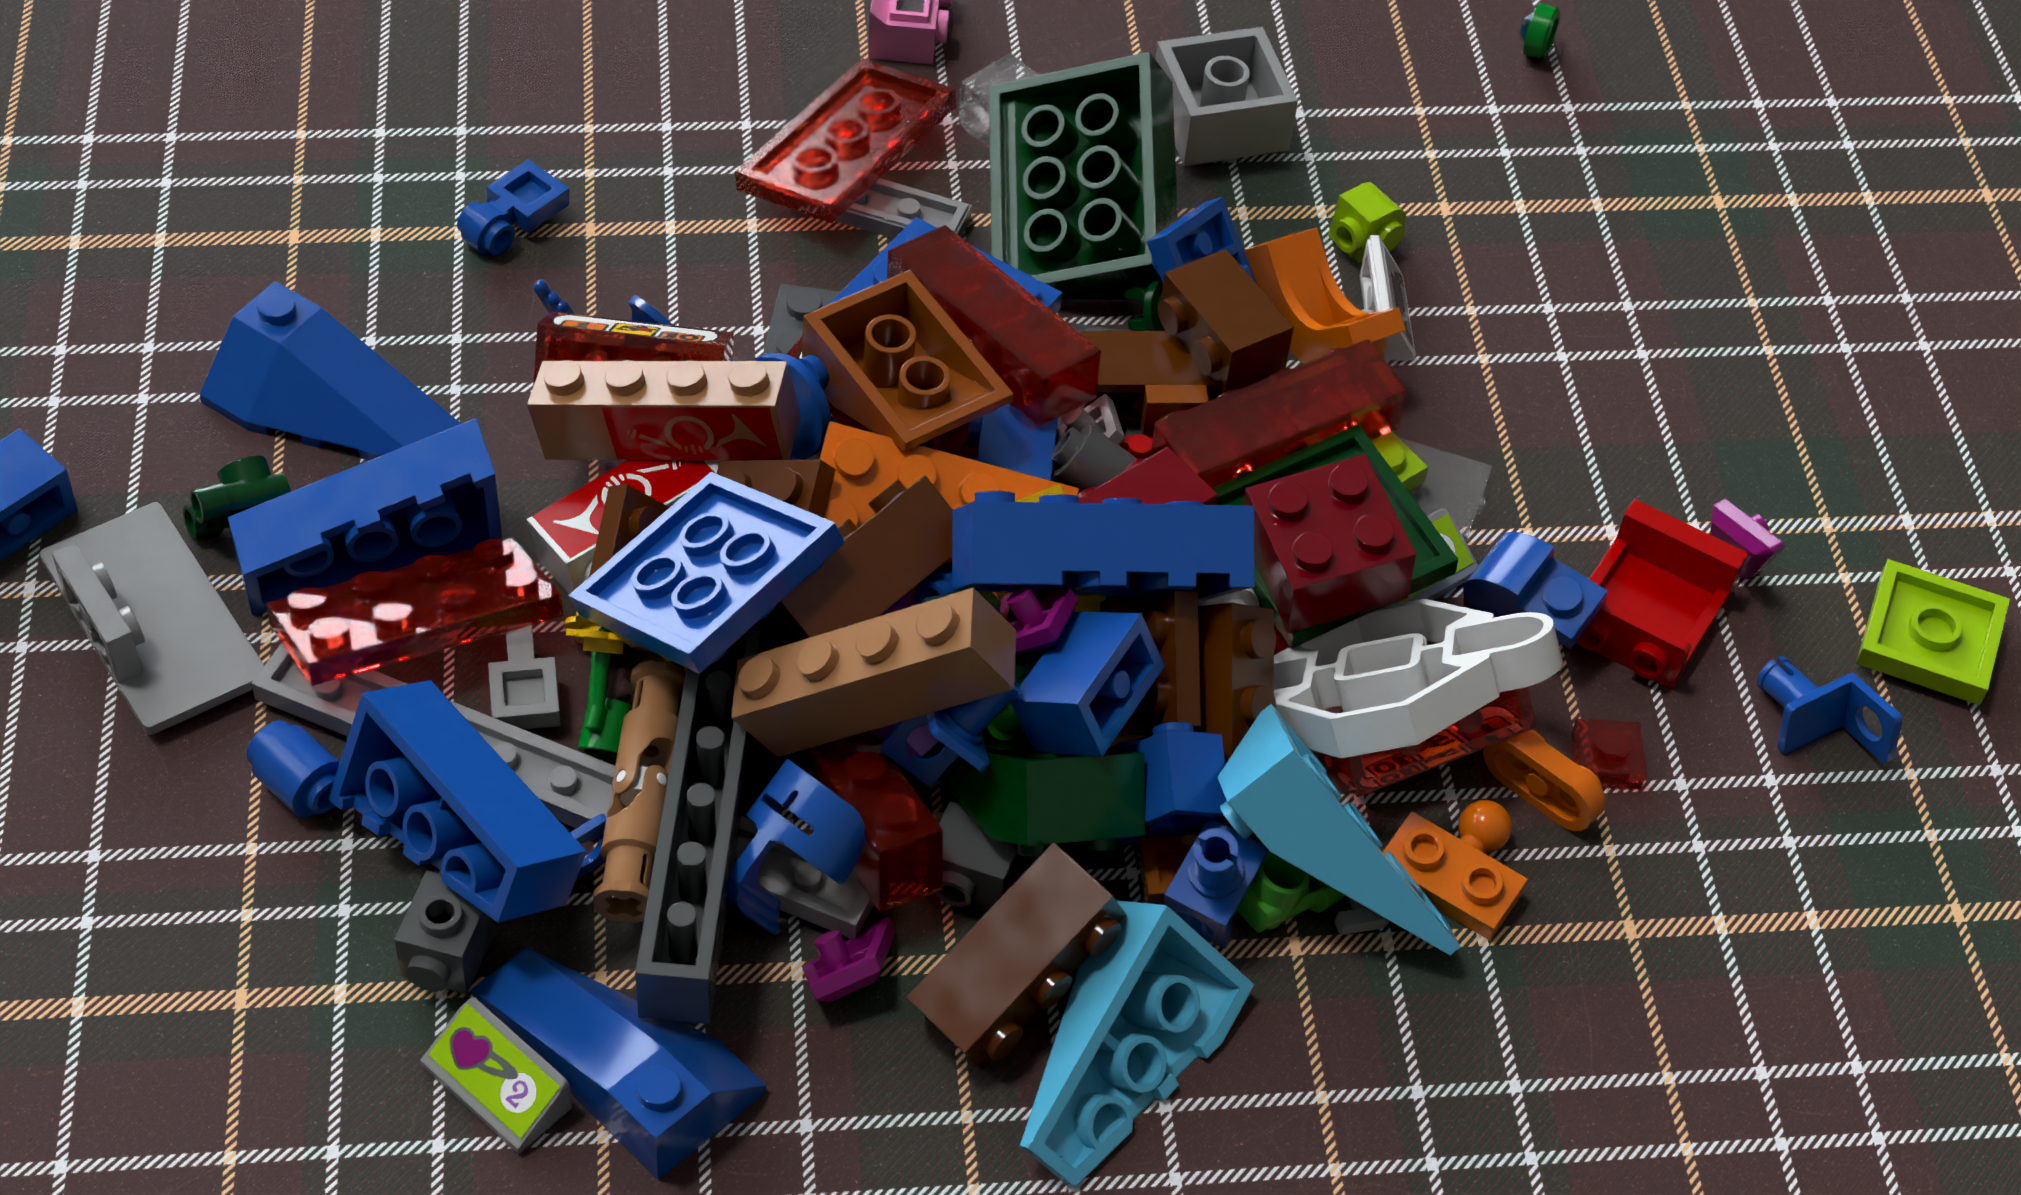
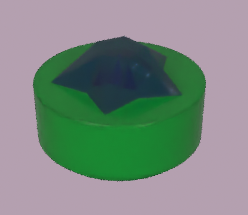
[1519,3,1561,60]

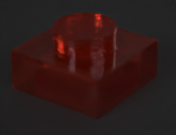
[1571,718,1646,790]

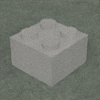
[1155,27,1298,166]

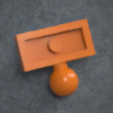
[1383,800,1528,941]

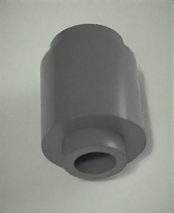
[1051,424,1137,494]

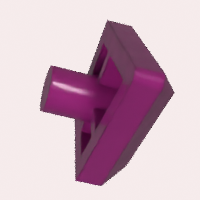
[1710,499,1785,580]
[999,587,1078,657]
[801,917,896,1002]

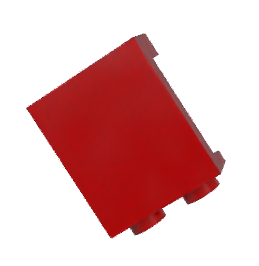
[1576,498,1748,690]

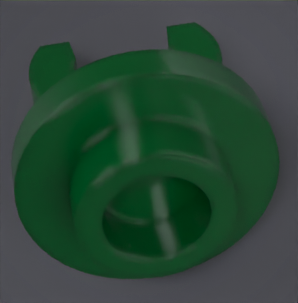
[1124,278,1166,331]

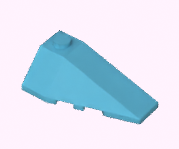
[1217,704,1461,955]
[1020,900,1255,1187]

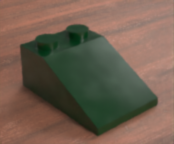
[923,738,1145,856]

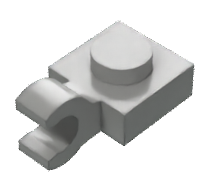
[488,620,561,730]

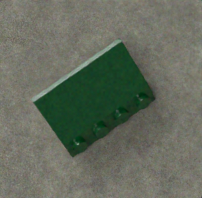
[989,52,1178,300]

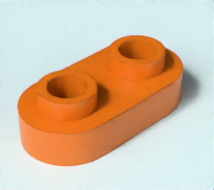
[1483,724,1606,831]

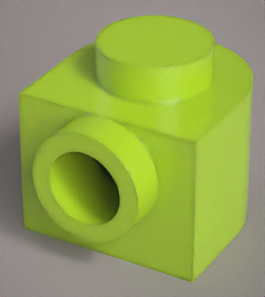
[1328,182,1406,264]

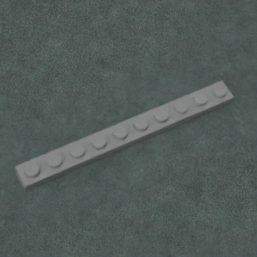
[251,636,885,939]

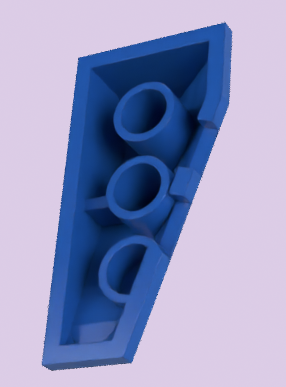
[199,281,461,460]
[471,948,766,1180]

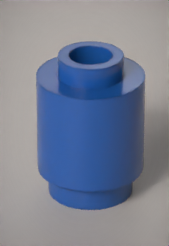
[246,720,340,817]

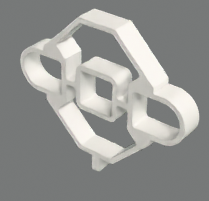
[1274,599,1563,758]

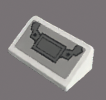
[1360,235,1416,361]

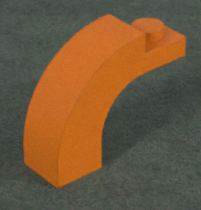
[1244,228,1406,376]

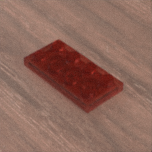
[735,58,956,223]
[266,538,564,686]

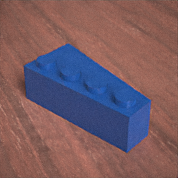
[228,418,504,615]
[952,491,1255,601]
[328,680,587,922]

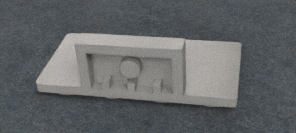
[40,502,264,735]

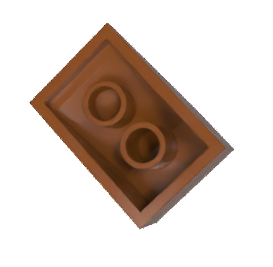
[802,270,1014,451]

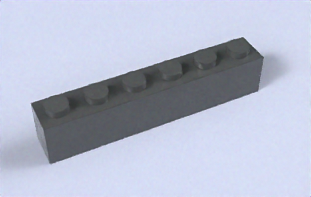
[635,630,762,1024]

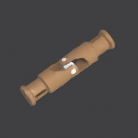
[593,660,686,923]

